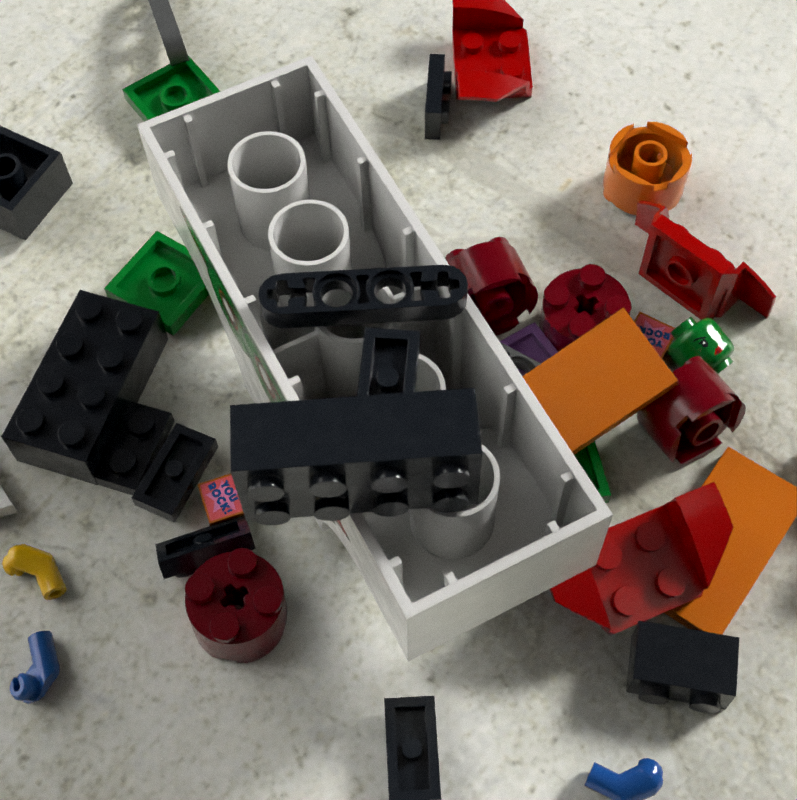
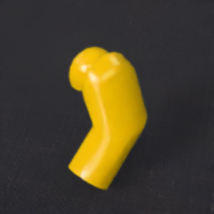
[2,544,67,600]

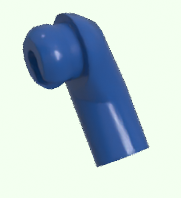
[10,631,60,704]
[584,758,663,800]

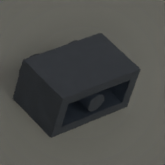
[626,621,739,713]

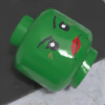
[668,317,734,374]

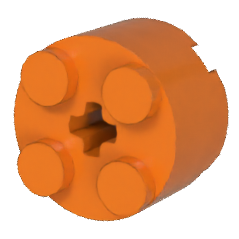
[603,122,692,215]

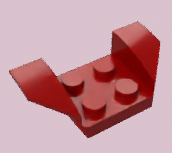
[452,0,533,102]
[635,200,776,320]
[550,481,734,635]

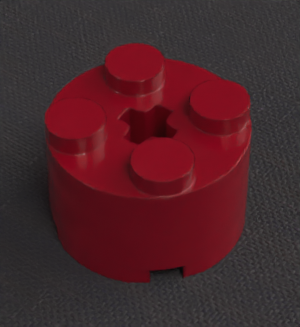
[445,237,538,336]
[539,264,632,352]
[637,356,746,464]
[185,548,288,663]

